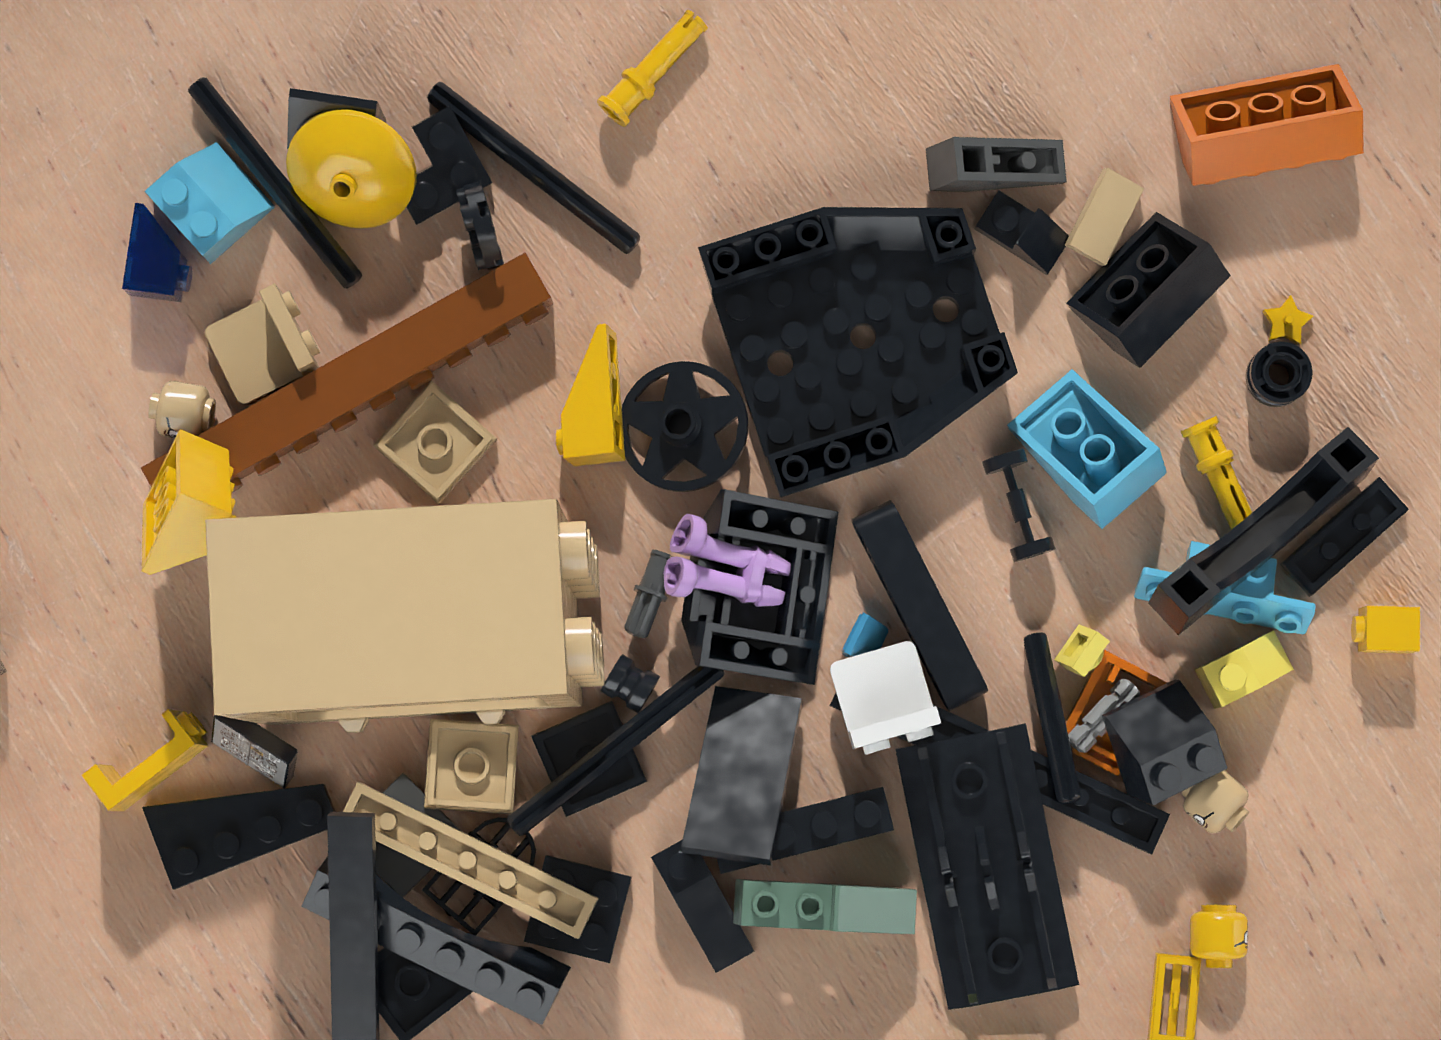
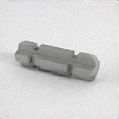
[1068,679,1140,753]

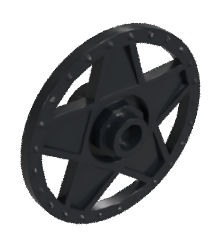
[622,361,749,492]

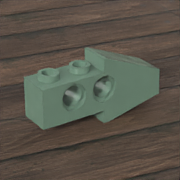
[733,879,917,934]

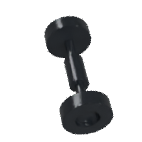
[982,449,1056,562]

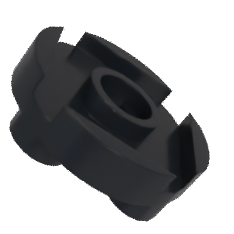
[456,181,504,271]

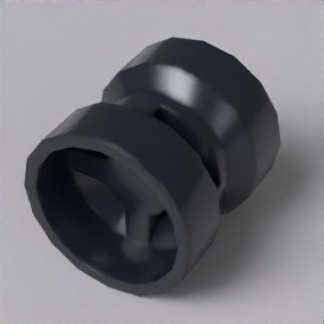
[600,654,660,713]

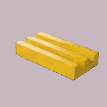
[1147,953,1201,1040]

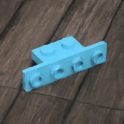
[1134,541,1316,635]

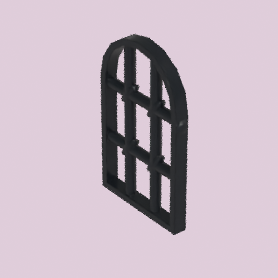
[422,817,536,936]

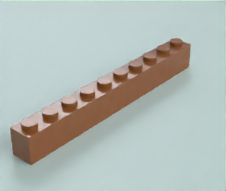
[141,252,553,493]

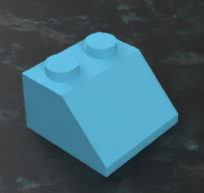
[144,142,275,264]

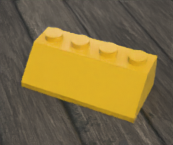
[141,429,236,575]

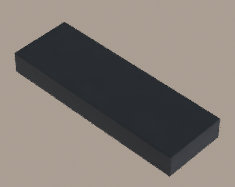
[1280,477,1409,597]

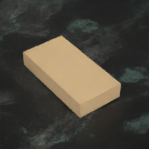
[1065,168,1144,266]

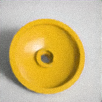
[286,109,417,228]

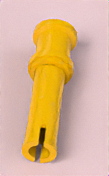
[597,10,708,127]
[1181,416,1252,530]

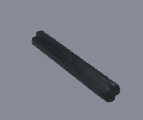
[1024,632,1081,804]

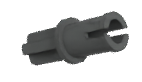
[624,550,673,638]

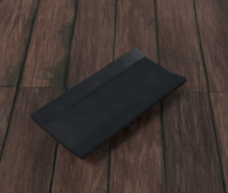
[895,723,1079,1010]

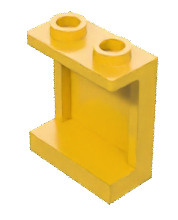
[81,709,208,811]

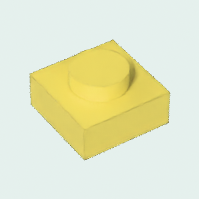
[1054,624,1110,677]

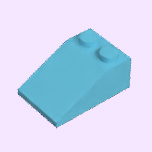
[1007,369,1167,529]

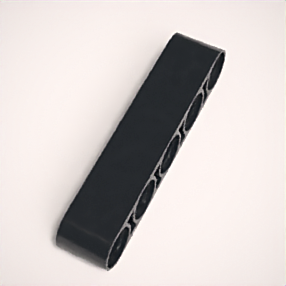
[851,500,988,711]

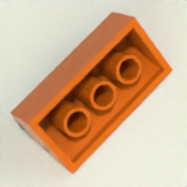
[1170,64,1364,186]

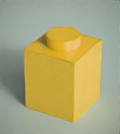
[1351,606,1420,654]

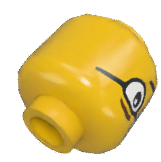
[1190,904,1248,968]

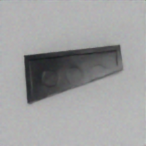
[142,784,335,890]

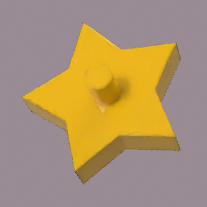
[1262,295,1313,345]

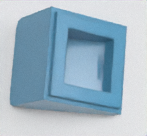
[841,612,888,658]

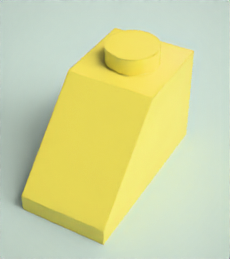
[1194,630,1294,709]

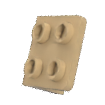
[205,283,320,405]

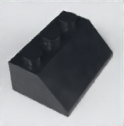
[1066,212,1231,368]

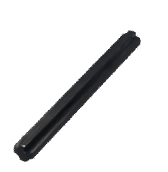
[188,77,362,289]
[427,82,640,254]
[507,666,725,836]

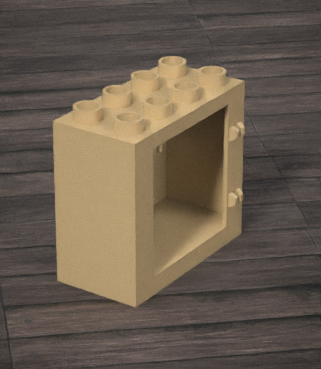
[205,499,605,733]

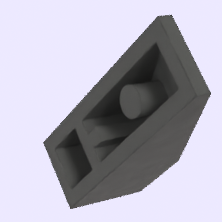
[926,137,1067,192]

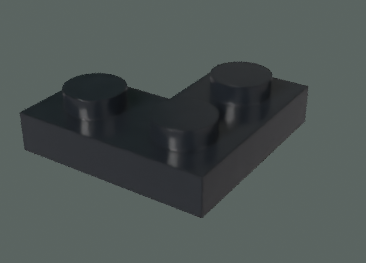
[406,106,492,225]

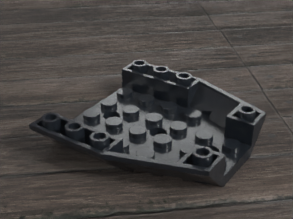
[698,207,1018,498]

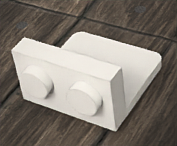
[830,641,941,755]

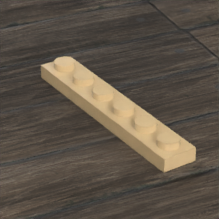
[343,782,598,939]

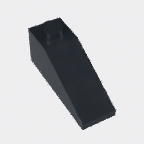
[651,839,755,973]

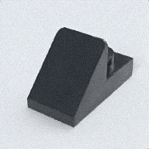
[974,190,1069,275]

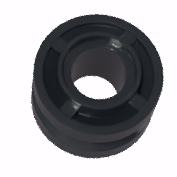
[1246,342,1313,407]

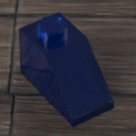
[122,203,192,302]

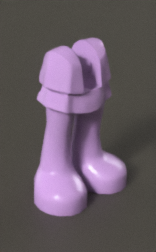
[664,514,791,607]

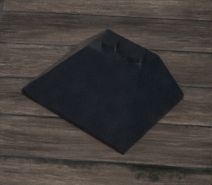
[681,489,839,685]

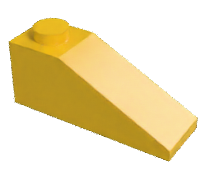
[556,324,625,466]

